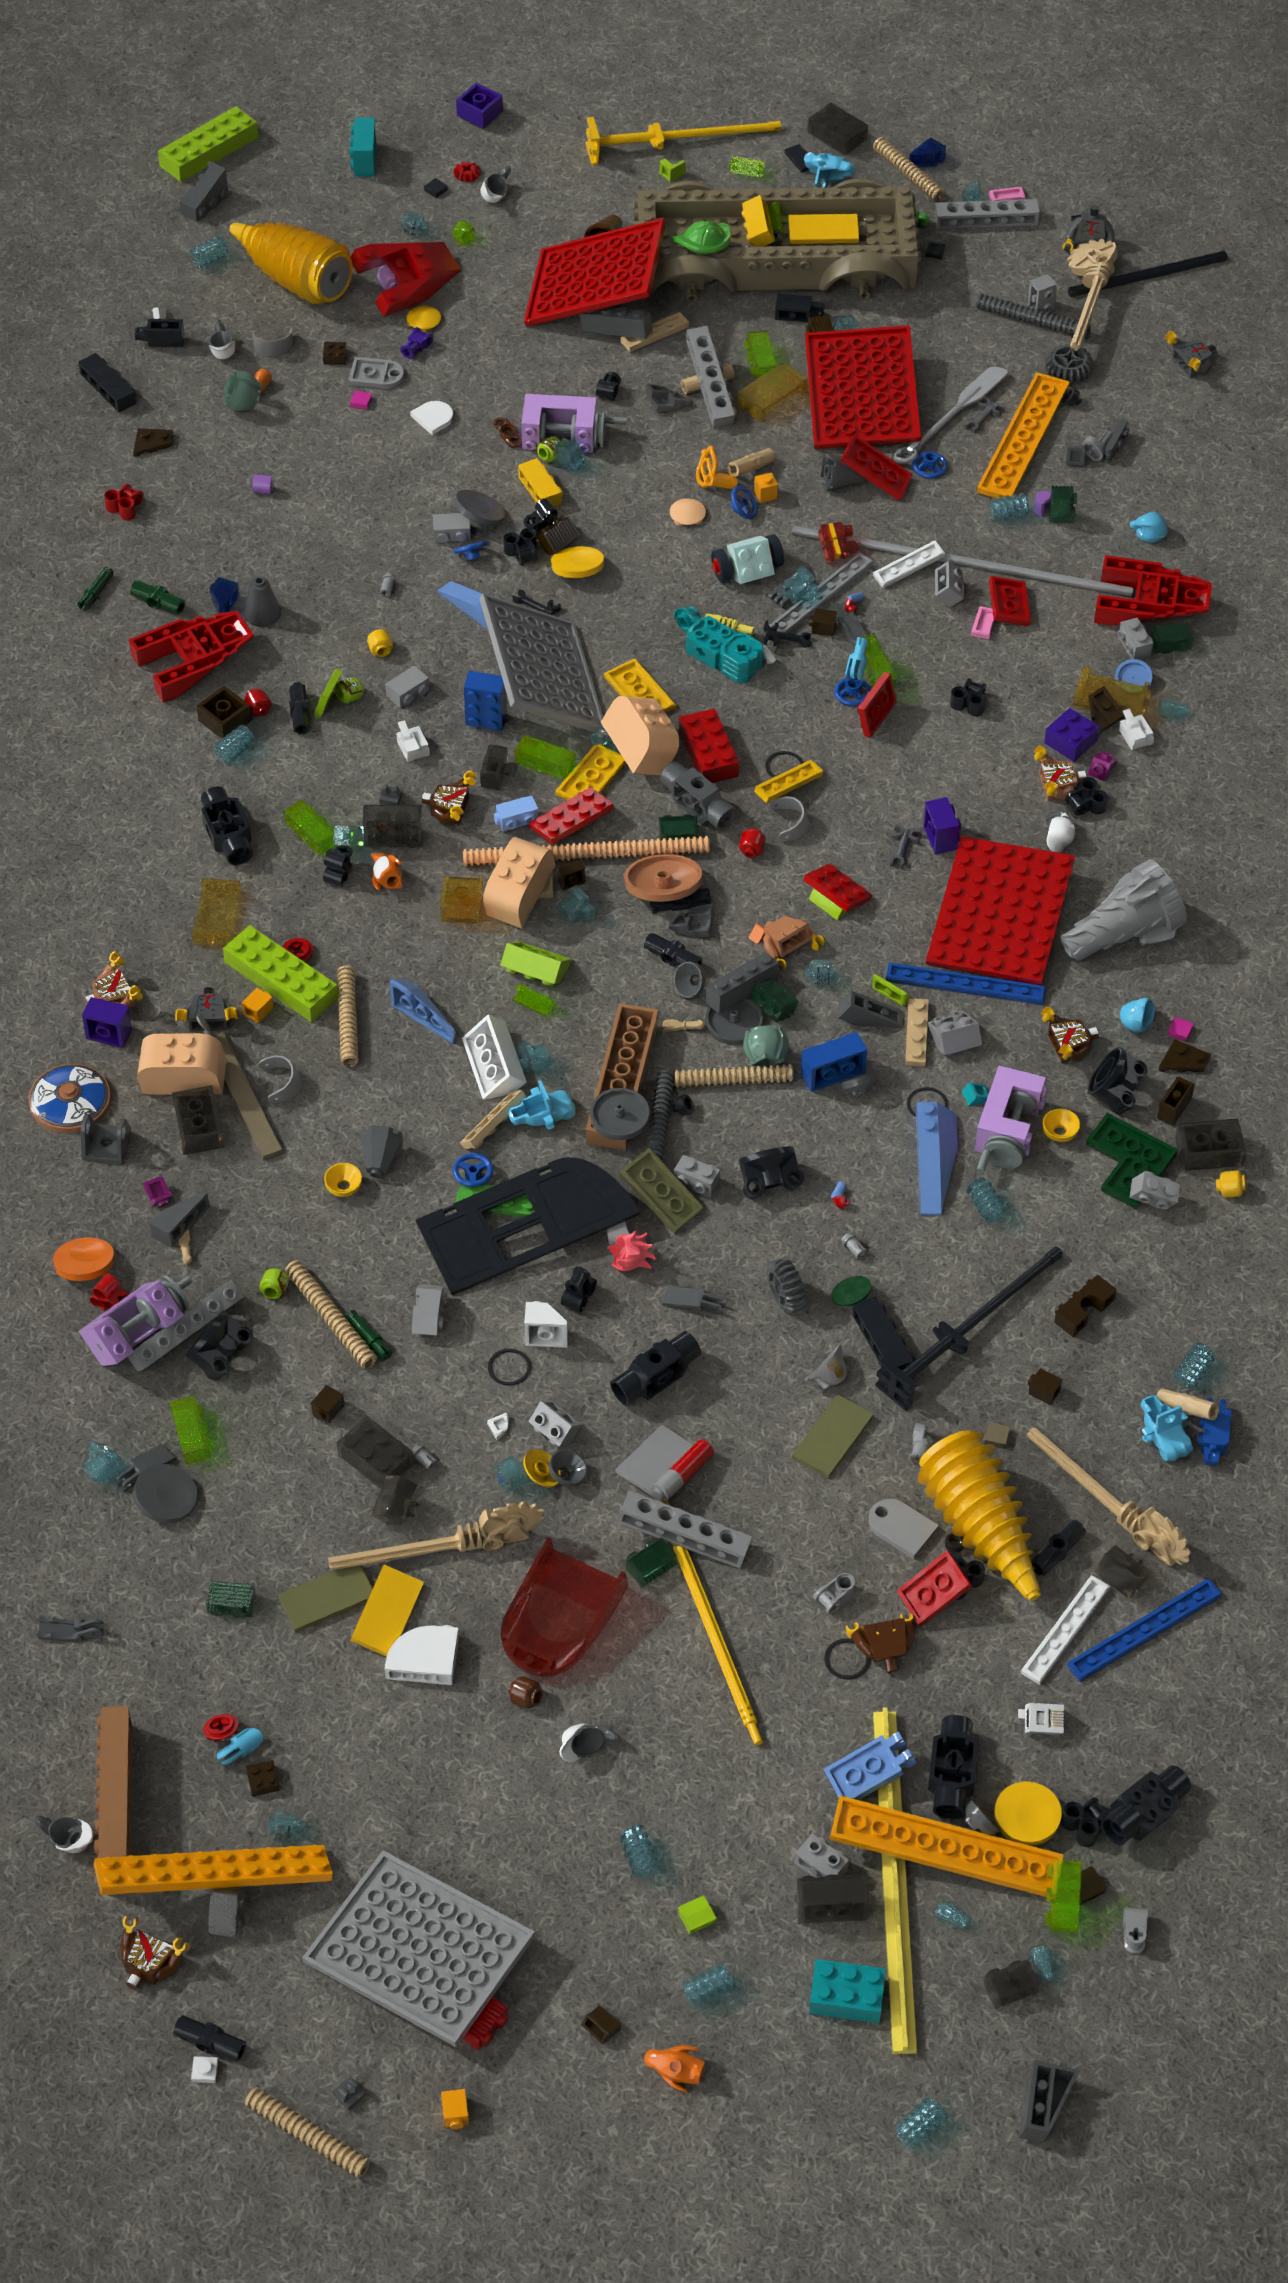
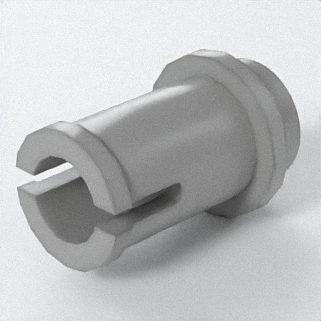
[379,573,396,597]
[841,1232,867,1259]
[410,1444,438,1471]

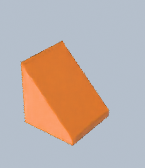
[749,923,765,944]

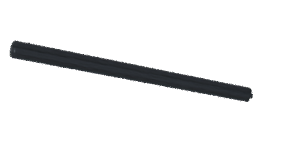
[1068,251,1228,297]

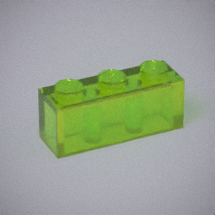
[743,330,776,381]
[854,633,897,687]
[514,735,576,779]
[283,799,338,856]
[169,1395,213,1465]
[1044,1859,1082,1933]

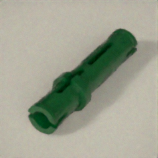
[77,567,114,611]
[345,1310,393,1360]

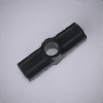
[289,682,310,735]
[644,933,702,966]
[1031,1519,1086,1576]
[173,2015,246,2062]

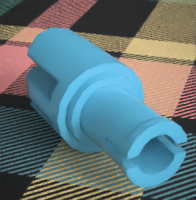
[845,637,869,681]

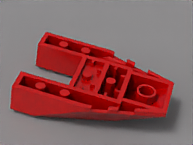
[351,242,461,317]
[1094,555,1213,626]
[128,611,254,703]

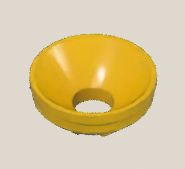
[1042,1108,1080,1142]
[324,1163,362,1197]

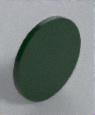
[831,1276,872,1307]

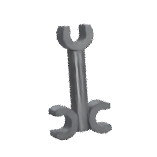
[965,397,1005,433]
[890,825,921,869]

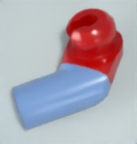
[844,592,864,614]
[831,1181,850,1209]

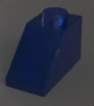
[909,137,946,167]
[209,577,239,613]

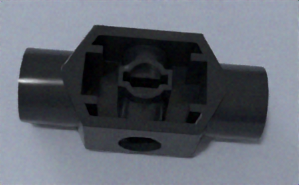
[201,786,253,866]
[610,1331,701,1406]
[928,1715,979,1819]
[1101,1765,1191,1846]

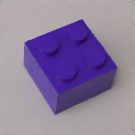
[456,83,503,128]
[1044,708,1099,762]
[923,797,961,854]
[82,997,132,1048]

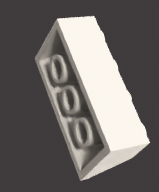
[462,1014,527,1100]

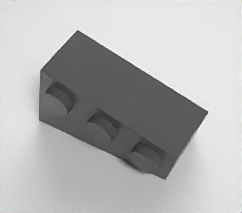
[180,161,229,222]
[1019,2060,1080,2143]

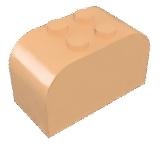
[601,696,679,775]
[483,837,556,929]
[137,1033,227,1095]

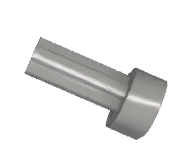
[1082,431,1113,461]

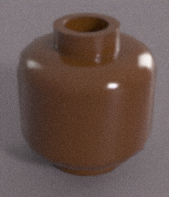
[508,1676,543,1709]

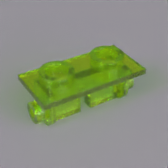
[729,156,765,178]
[768,202,784,237]
[512,984,557,1016]

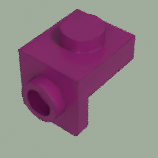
[1088,752,1118,781]
[142,1175,173,1207]

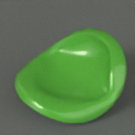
[670,220,732,255]

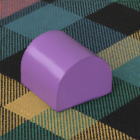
[252,474,274,495]
[1034,491,1054,517]

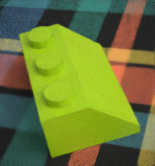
[500,941,573,986]

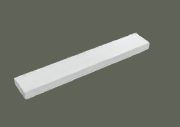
[1021,1575,1110,1685]

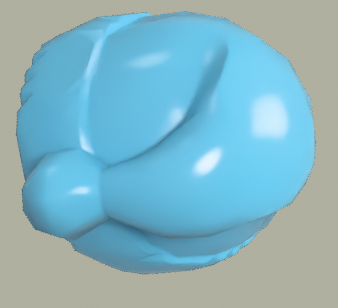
[1130,512,1168,543]
[1120,998,1155,1033]

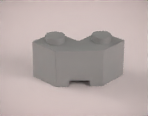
[412,1284,447,1335]

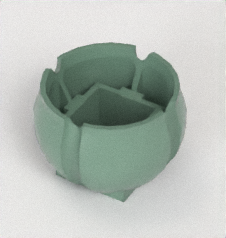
[223,370,262,412]
[743,1025,789,1068]

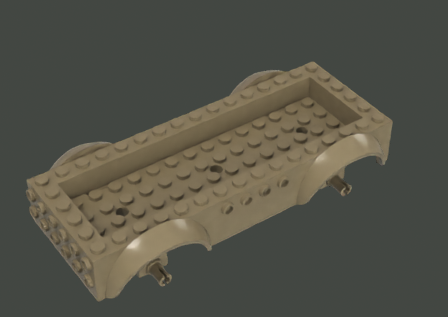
[634,178,921,302]

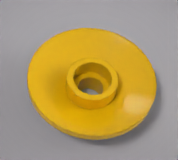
[523,1449,561,1488]

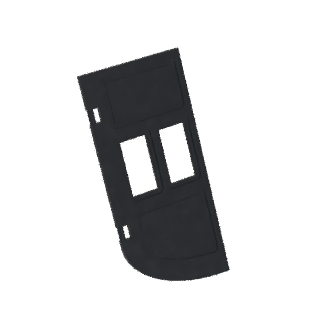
[415,1157,640,1295]

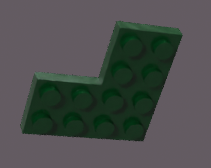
[1086,1113,1178,1209]

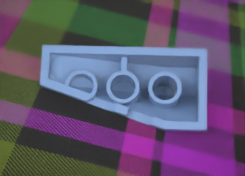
[438,581,488,629]
[390,979,456,1044]

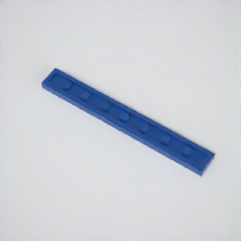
[886,962,1046,1005]
[1067,1578,1222,1682]

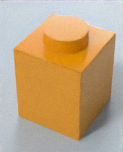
[754,472,778,503]
[242,988,274,1023]
[441,2089,469,2130]

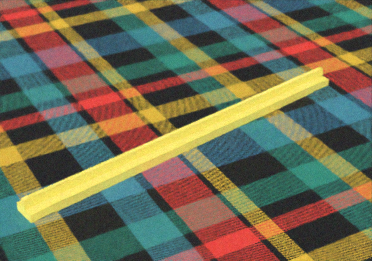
[873,1707,917,2054]

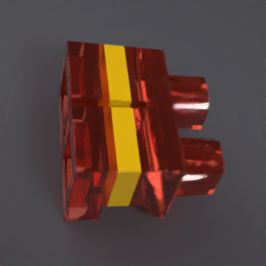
[818,522,858,563]

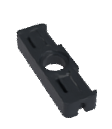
[650,888,711,914]

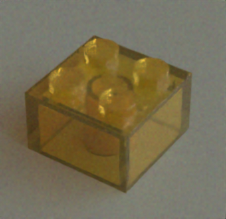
[440,876,484,924]

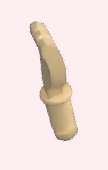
[662,1019,705,1032]
[178,1229,192,1265]

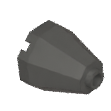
[361,1125,404,1178]

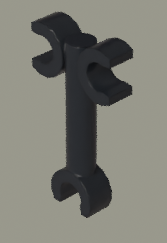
[512,589,561,615]
[763,621,811,647]

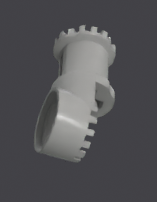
[908,1423,932,1466]

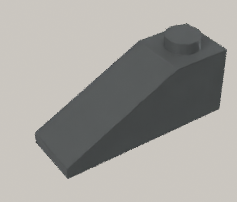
[838,990,903,1028]
[150,1192,210,1247]

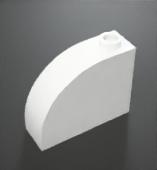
[385,1625,459,1685]

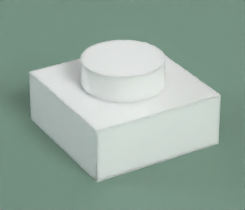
[191,2056,218,2083]

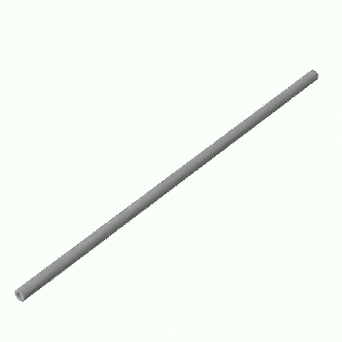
[792,526,1133,597]

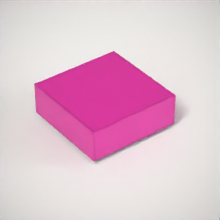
[350,390,372,410]
[1167,1017,1194,1042]

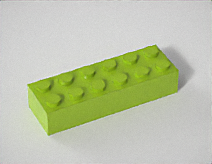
[158,106,259,182]
[223,925,338,1023]

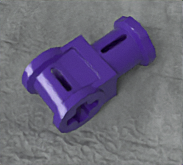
[400,327,434,359]

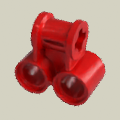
[104,484,144,521]
[89,1274,130,1310]

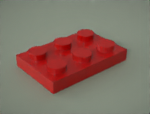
[988,576,1031,626]
[858,672,897,738]
[803,864,872,912]
[897,1551,972,1627]

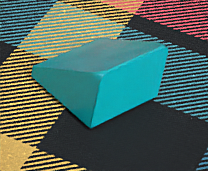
[962,1082,989,1106]

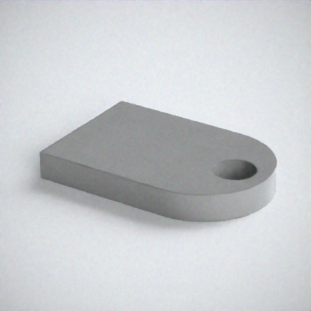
[348,357,404,389]
[868,1499,939,1559]

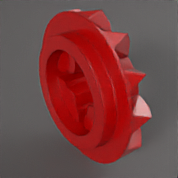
[454,161,481,182]
[282,938,313,963]
[203,1714,239,1743]

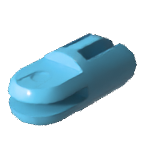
[217,1728,263,1766]

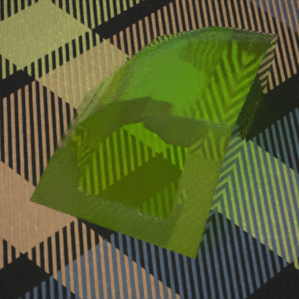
[452,220,475,247]

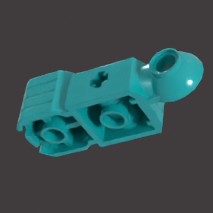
[674,606,763,683]

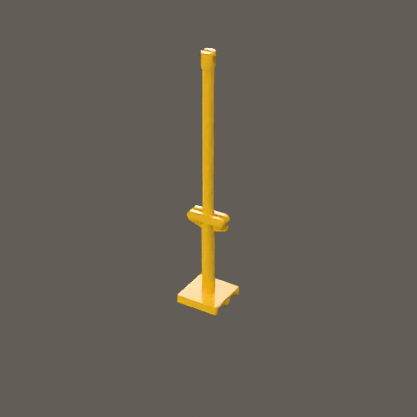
[585,117,781,165]

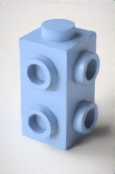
[493,795,539,832]

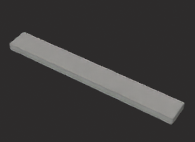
[763,552,873,642]

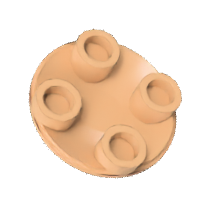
[670,499,706,525]

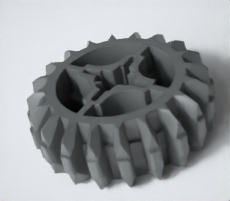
[1045,343,1093,384]
[766,1257,807,1314]

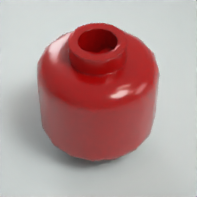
[244,689,272,717]
[739,828,766,858]

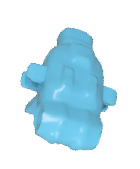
[804,152,856,188]
[508,1080,576,1130]
[1141,1395,1193,1461]

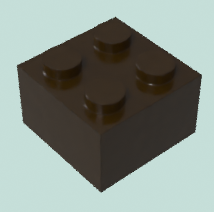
[197,686,252,740]

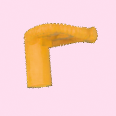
[696,446,738,490]

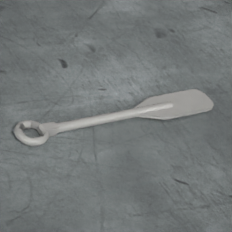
[894,367,1008,464]

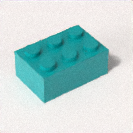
[350,117,376,177]
[809,1959,886,2023]

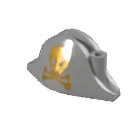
[804,1344,847,1389]

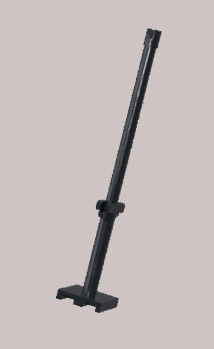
[875,1246,1063,1411]

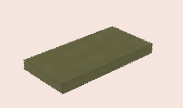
[619,1147,704,1234]
[792,1394,874,1479]
[277,1565,373,1633]

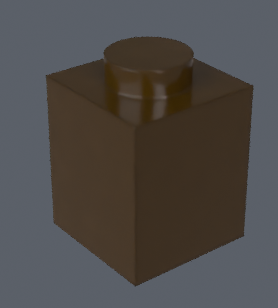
[809,608,837,637]
[1027,1368,1063,1405]
[311,1385,345,1423]

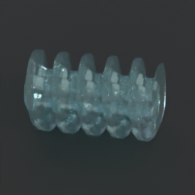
[190,235,228,268]
[989,493,1029,521]
[214,725,255,765]
[966,1177,1007,1222]
[1173,1342,1216,1388]
[619,1825,661,1877]
[683,1963,736,2009]
[895,2097,948,2150]

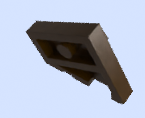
[133,428,174,457]
[1088,686,1125,734]
[1158,1039,1211,1072]

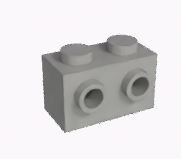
[1027,274,1057,313]
[935,561,964,607]
[1118,618,1154,660]
[674,1155,720,1198]
[1129,1171,1180,1210]
[528,1400,582,1447]
[795,1833,849,1890]

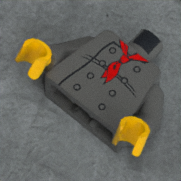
[1062,205,1115,252]
[1165,331,1217,378]
[175,987,238,1031]

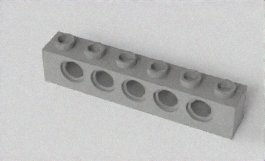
[935,199,1039,229]
[686,326,737,428]
[127,1280,243,1372]
[617,1491,752,1568]

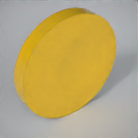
[551,546,604,578]
[994,1781,1062,1846]

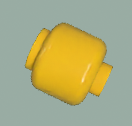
[367,629,393,657]
[1216,1170,1247,1198]

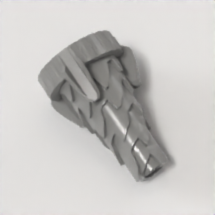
[1061,859,1187,961]

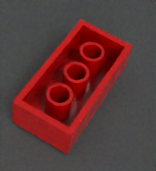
[679,708,739,783]

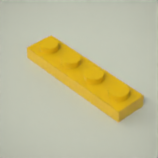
[754,760,823,803]

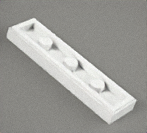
[873,540,945,588]

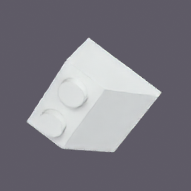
[524,1301,568,1348]

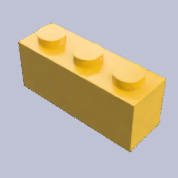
[742,195,775,247]
[518,458,563,507]

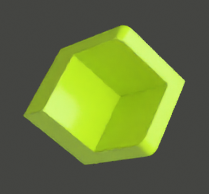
[660,158,686,182]

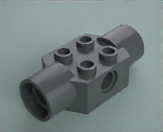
[660,761,737,831]

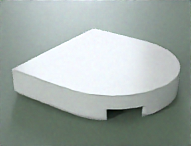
[410,401,453,435]

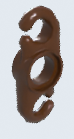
[493,417,522,448]

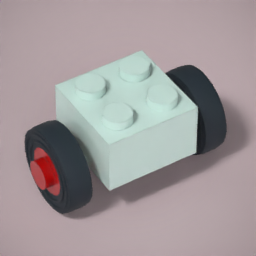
[711,534,784,584]

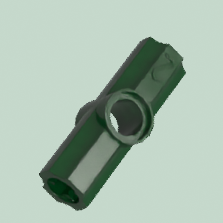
[130,580,185,614]

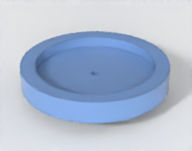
[1115,659,1152,695]

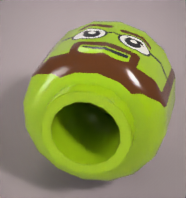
[538,437,564,463]
[335,677,364,704]
[259,1268,289,1299]

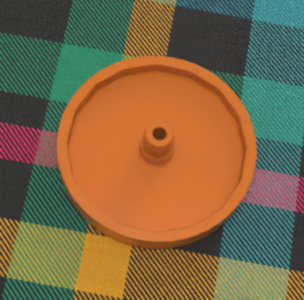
[53,1237,115,1281]

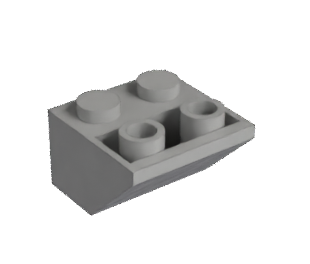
[927,1011,982,1055]

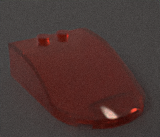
[501,1537,629,1676]

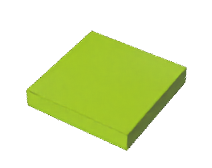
[314,668,342,719]

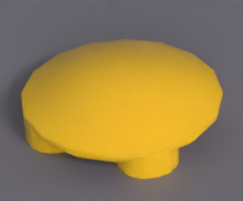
[407,306,441,332]

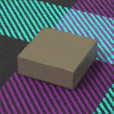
[984,1422,1010,1448]

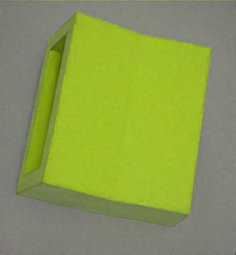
[678,1895,717,1935]

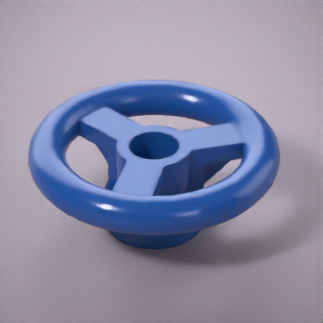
[912,452,948,479]
[731,485,758,519]
[453,541,488,560]
[834,677,871,706]
[452,1153,493,1187]

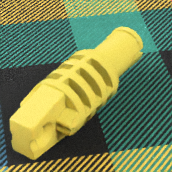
[705,614,755,637]

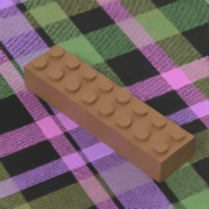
[586,1003,658,1151]
[94,1706,133,1885]

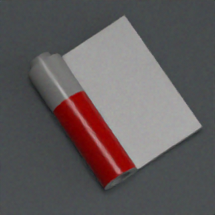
[615,1425,714,1502]

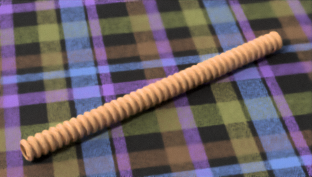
[463,836,710,866]

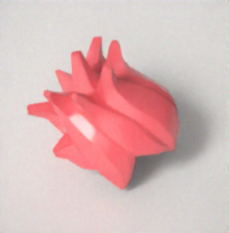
[607,1231,656,1272]

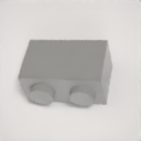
[433,513,470,543]
[385,666,429,708]

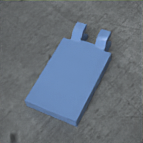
[824,1731,917,1800]

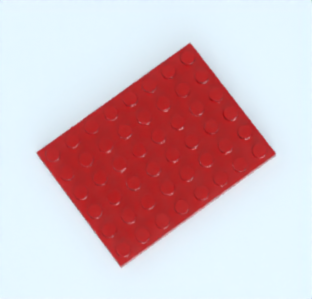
[524,218,666,327]
[805,325,921,449]
[926,836,1075,985]

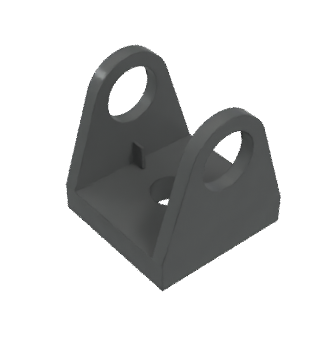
[81,1114,132,1165]

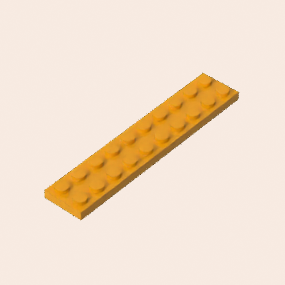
[977,372,1070,503]
[829,1795,1063,1899]
[94,1845,333,1895]

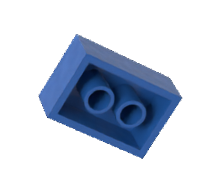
[464,671,507,731]
[801,1032,868,1092]

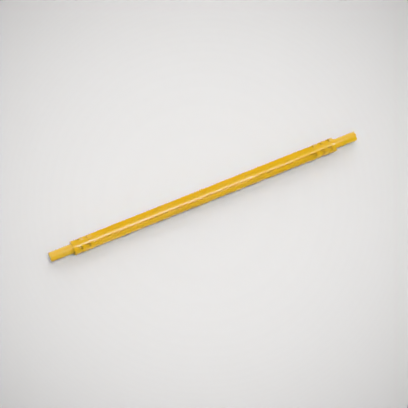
[663,1501,763,1746]

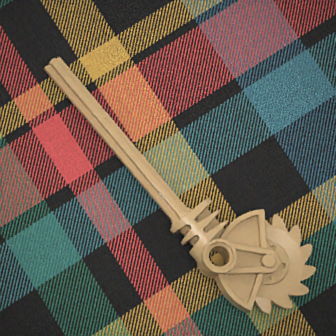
[1067,239,1118,351]
[1026,1427,1191,1566]
[328,1501,544,1570]

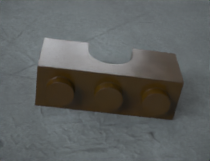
[1054,1275,1117,1337]

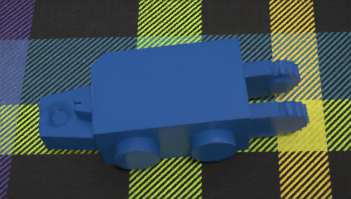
[1197,1397,1232,1466]

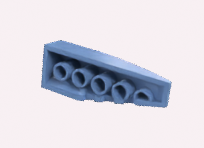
[916,1102,958,1215]

